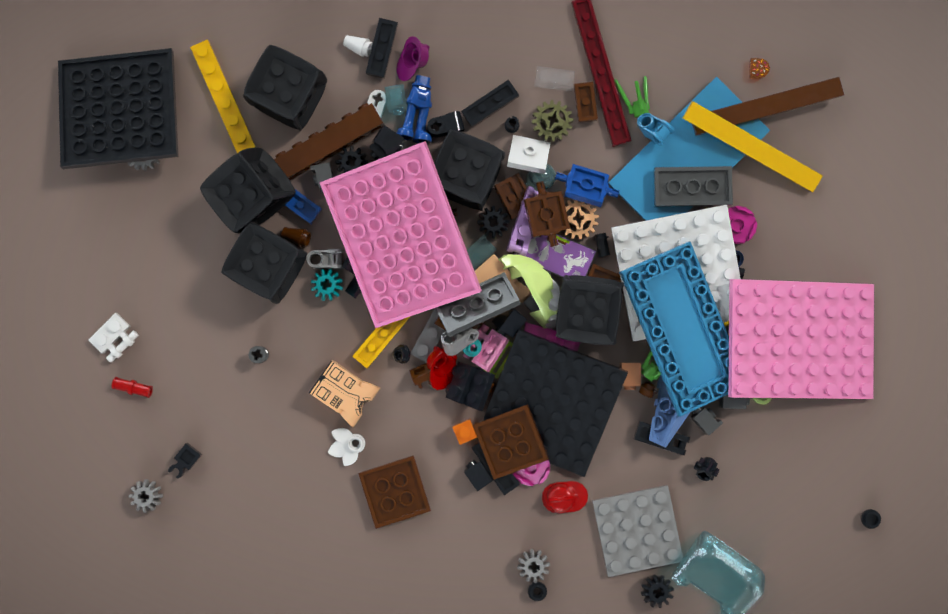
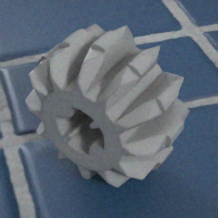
[129,479,163,513]
[517,549,550,583]

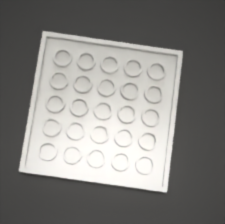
[611,205,741,341]

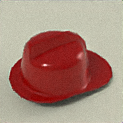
[427,346,457,390]
[542,481,588,513]

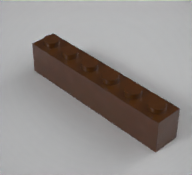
[274,103,384,181]

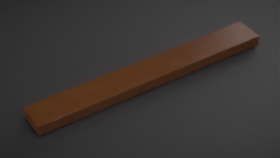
[692,77,844,136]

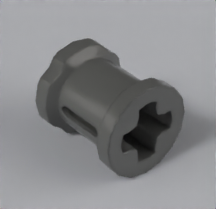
[248,346,269,363]

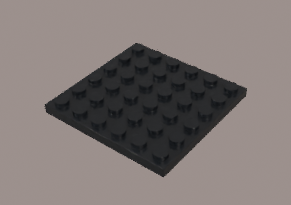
[58,48,179,170]
[483,329,628,477]

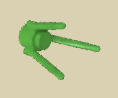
[614,76,650,118]
[641,350,661,382]

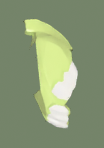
[498,254,560,329]

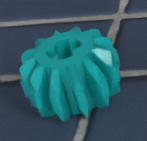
[311,269,343,301]

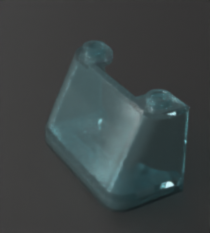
[671,531,765,614]

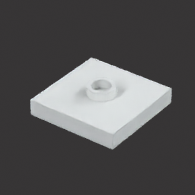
[507,135,551,174]

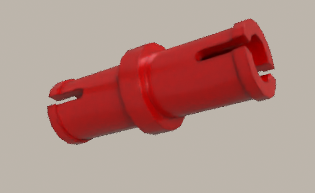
[112,377,153,398]

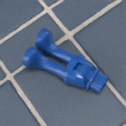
[397,75,432,144]

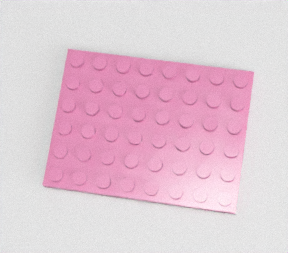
[320,141,482,328]
[728,279,874,399]

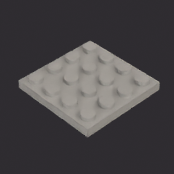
[592,485,684,577]

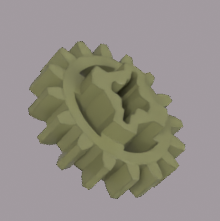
[532,100,573,143]

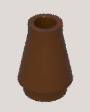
[281,227,311,248]

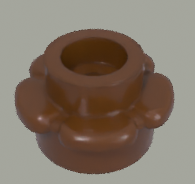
[639,382,657,398]

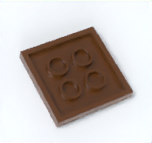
[473,404,549,480]
[358,455,431,529]

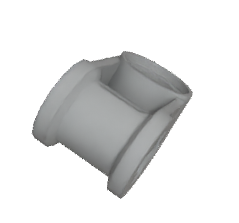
[306,249,344,269]
[441,327,479,356]

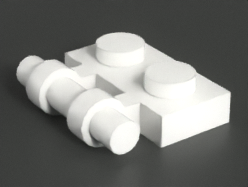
[89,313,139,363]

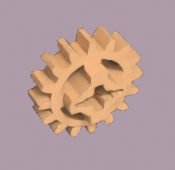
[564,200,599,240]

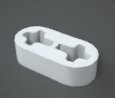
[367,90,387,118]

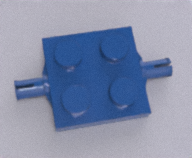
[555,164,620,208]

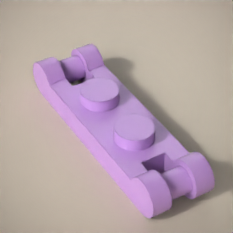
[506,186,538,256]

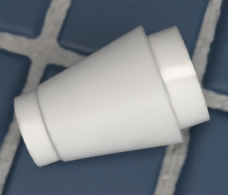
[343,35,373,57]

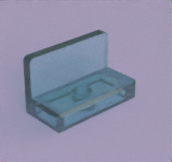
[467,235,497,271]

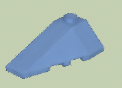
[649,375,690,448]

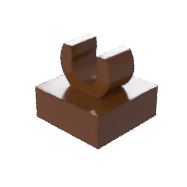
[409,363,431,389]

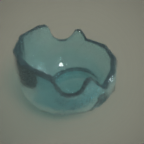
[526,163,556,192]

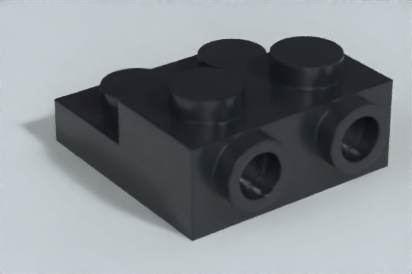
[445,361,495,411]

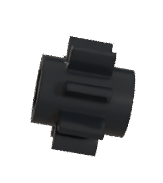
[694,457,720,481]

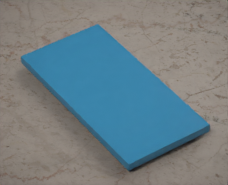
[608,77,770,221]
[619,241,729,417]

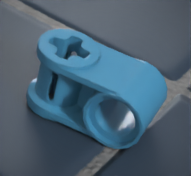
[637,113,675,146]

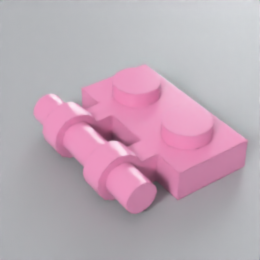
[463,324,509,372]

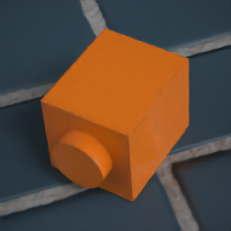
[452,418,477,445]

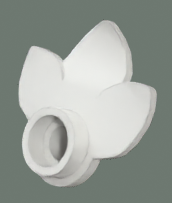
[328,428,365,466]

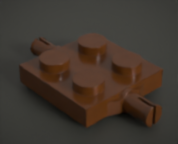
[523,181,570,247]

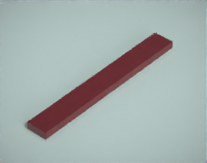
[571,0,632,147]

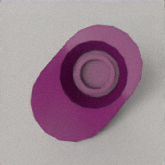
[396,36,429,81]

